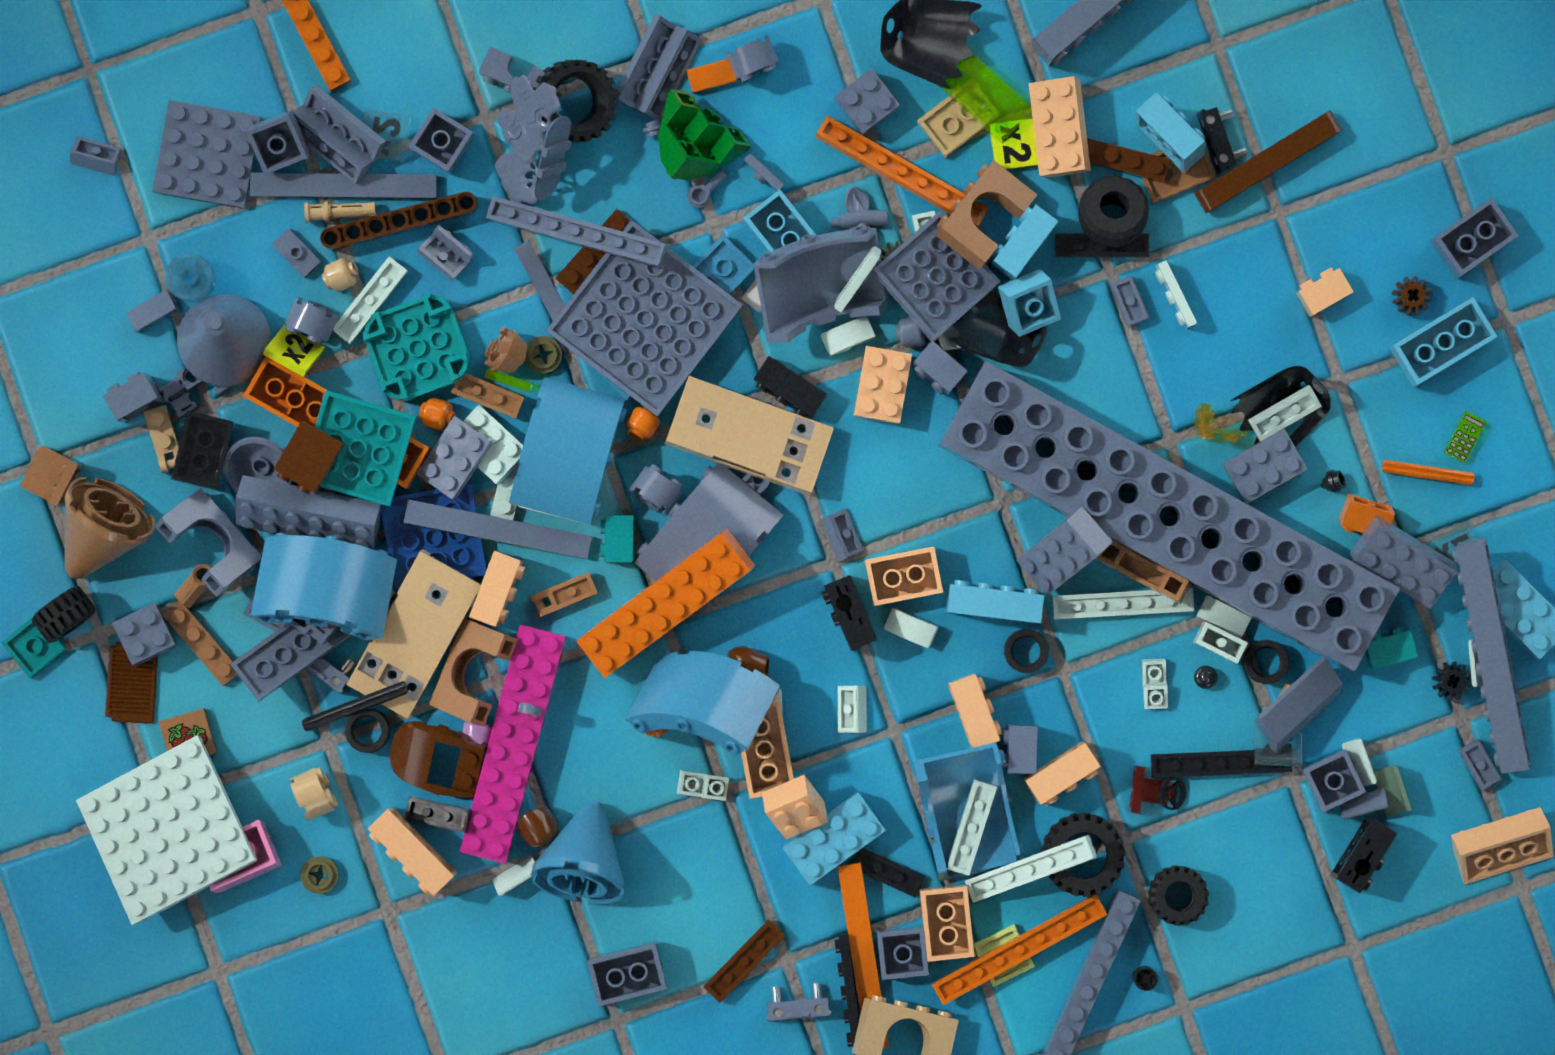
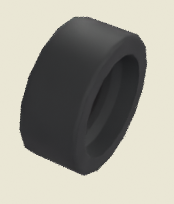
[1004,629,1049,673]
[1243,640,1289,684]
[345,709,391,753]

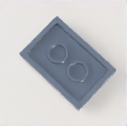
[417,416,493,500]

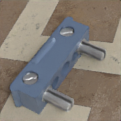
[306,658,354,694]
[766,983,831,1022]

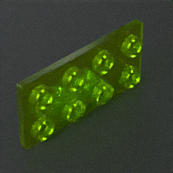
[939,54,1032,143]

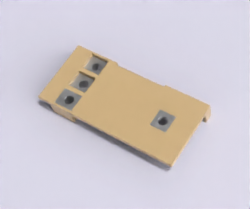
[664,376,834,496]
[346,549,481,719]

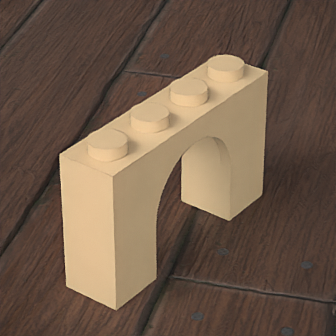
[852,995,959,1055]

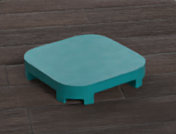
[363,293,471,402]

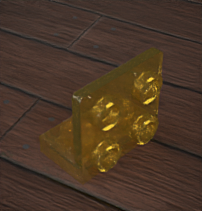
[1193,403,1246,442]

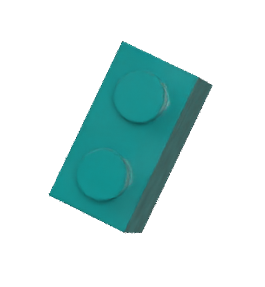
[600,515,634,563]
[1365,627,1418,670]

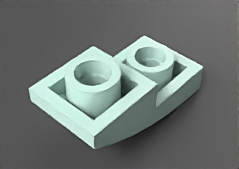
[820,316,876,356]
[1196,596,1251,639]
[884,608,939,648]
[1142,658,1168,709]
[677,770,729,801]

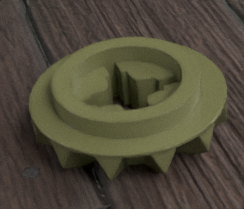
[525,336,562,373]
[301,856,338,894]

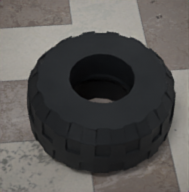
[1078,176,1149,247]

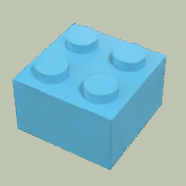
[998,269,1061,337]

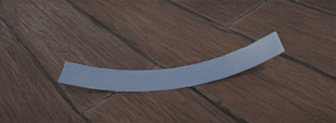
[514,240,573,354]

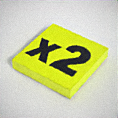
[989,118,1038,170]
[263,325,325,377]

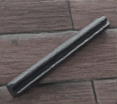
[302,681,409,732]

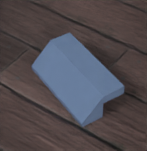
[614,14,702,122]
[293,84,386,184]
[1257,656,1343,753]

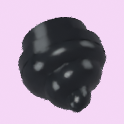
[1320,470,1346,493]
[1194,666,1218,689]

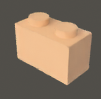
[1296,267,1353,317]

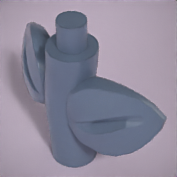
[831,186,888,230]

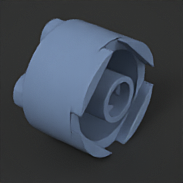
[725,35,779,82]
[285,297,339,344]
[629,464,683,517]

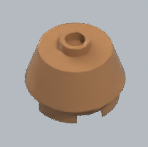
[484,327,527,374]

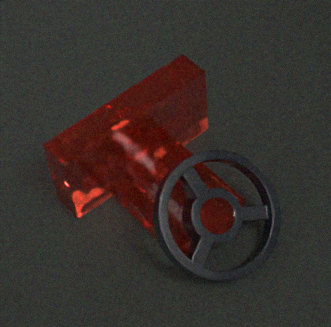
[1129,765,1186,814]

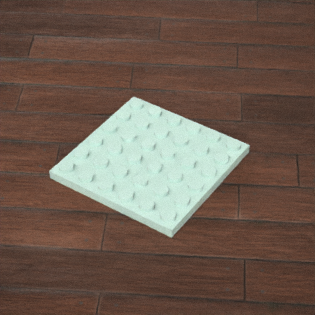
[76,735,258,926]

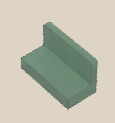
[1374,765,1412,817]

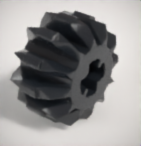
[1431,661,1472,701]

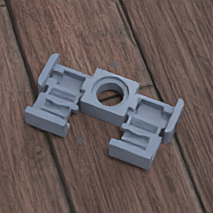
[157,367,237,419]

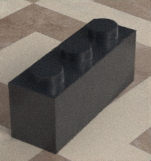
[753,356,827,418]

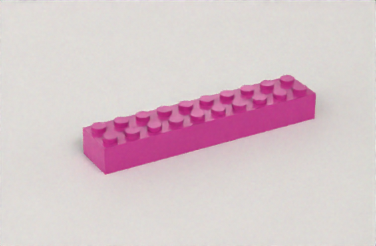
[460,624,567,864]

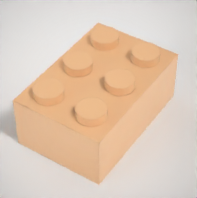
[853,346,912,424]
[864,546,943,606]
[469,551,526,627]
[947,673,1002,748]
[1023,741,1101,806]
[919,884,974,962]

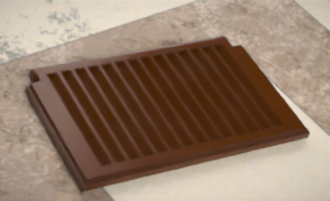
[105,642,158,724]

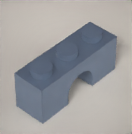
[479,47,545,93]

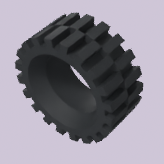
[533,60,619,142]
[1041,813,1126,897]

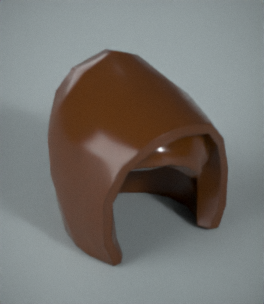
[727,646,769,676]
[516,805,559,848]

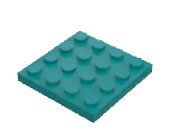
[315,390,417,507]

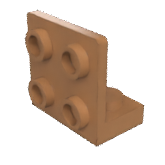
[20,446,83,507]

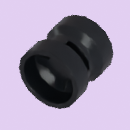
[1132,966,1158,991]

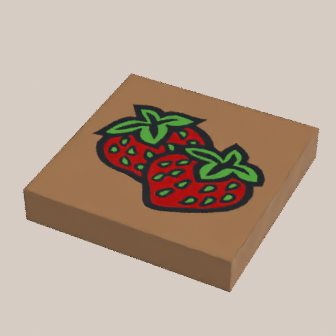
[159,708,218,755]

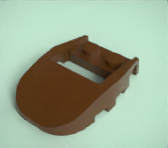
[390,721,488,798]

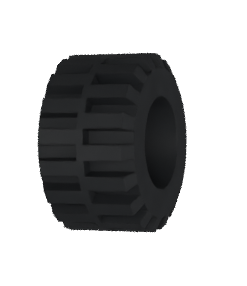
[31,586,96,643]
[1148,865,1209,926]

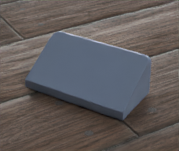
[70,136,122,176]
[126,289,179,333]
[821,508,864,562]
[1340,788,1389,819]

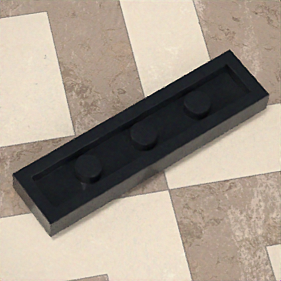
[1055,233,1149,258]

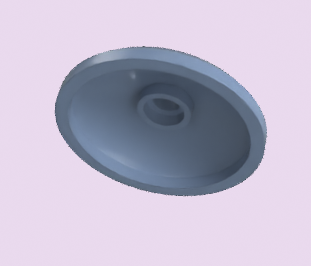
[224,437,292,492]

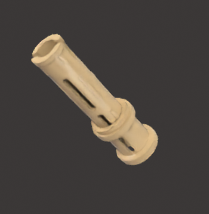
[304,201,376,223]

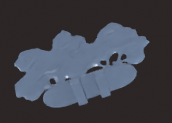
[494,75,572,205]

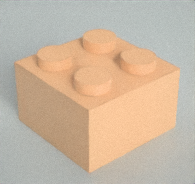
[762,775,828,840]

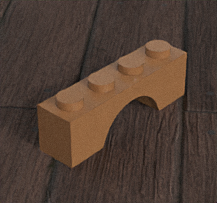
[1096,540,1191,605]

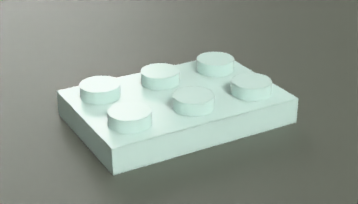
[464,405,523,486]

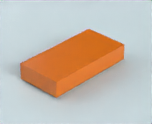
[686,59,737,93]

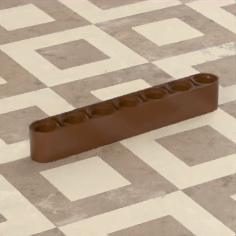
[1194,110,1342,213]
[320,192,478,251]

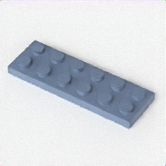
[230,619,351,703]

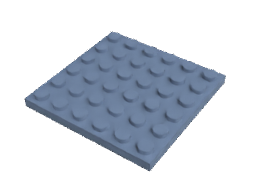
[546,220,743,417]

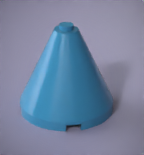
[531,801,625,905]

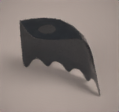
[880,0,982,89]
[948,290,1047,367]
[1231,366,1331,447]

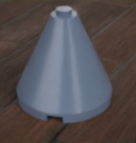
[177,294,272,387]

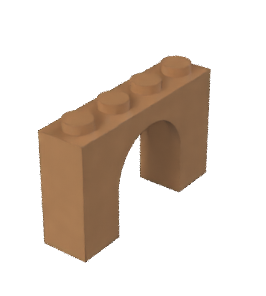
[935,160,1037,269]
[429,618,518,727]

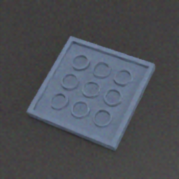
[152,100,262,209]
[871,211,1000,341]

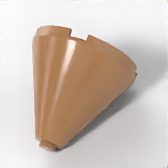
[65,477,155,579]

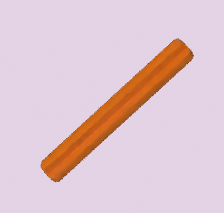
[1382,460,1474,485]

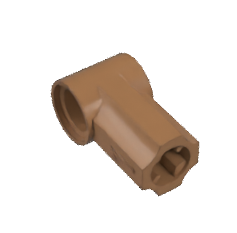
[174,564,212,608]

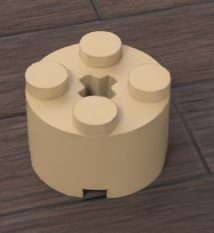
[289,767,339,821]

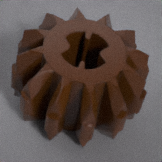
[1391,276,1432,316]

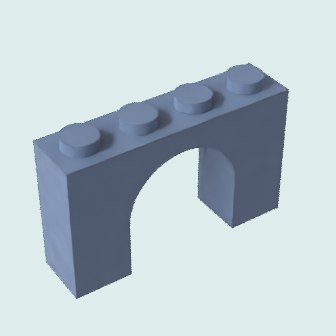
[155,488,262,597]

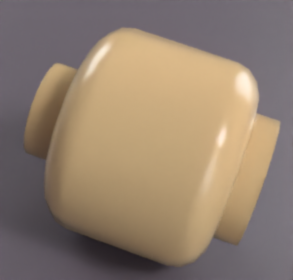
[322,258,359,292]

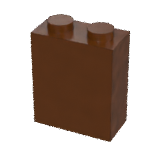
[274,420,345,495]

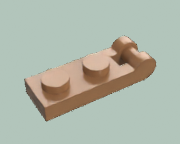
[529,572,598,618]

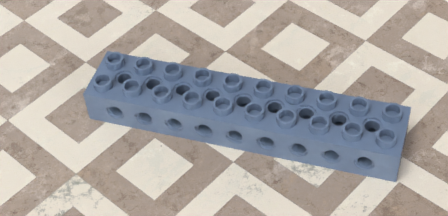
[938,361,1400,671]

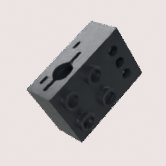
[170,411,234,490]
[821,575,877,651]
[1329,816,1398,893]

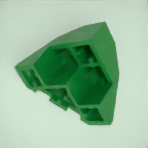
[658,89,751,181]

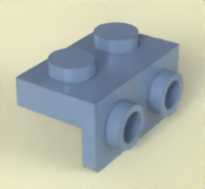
[417,225,474,282]

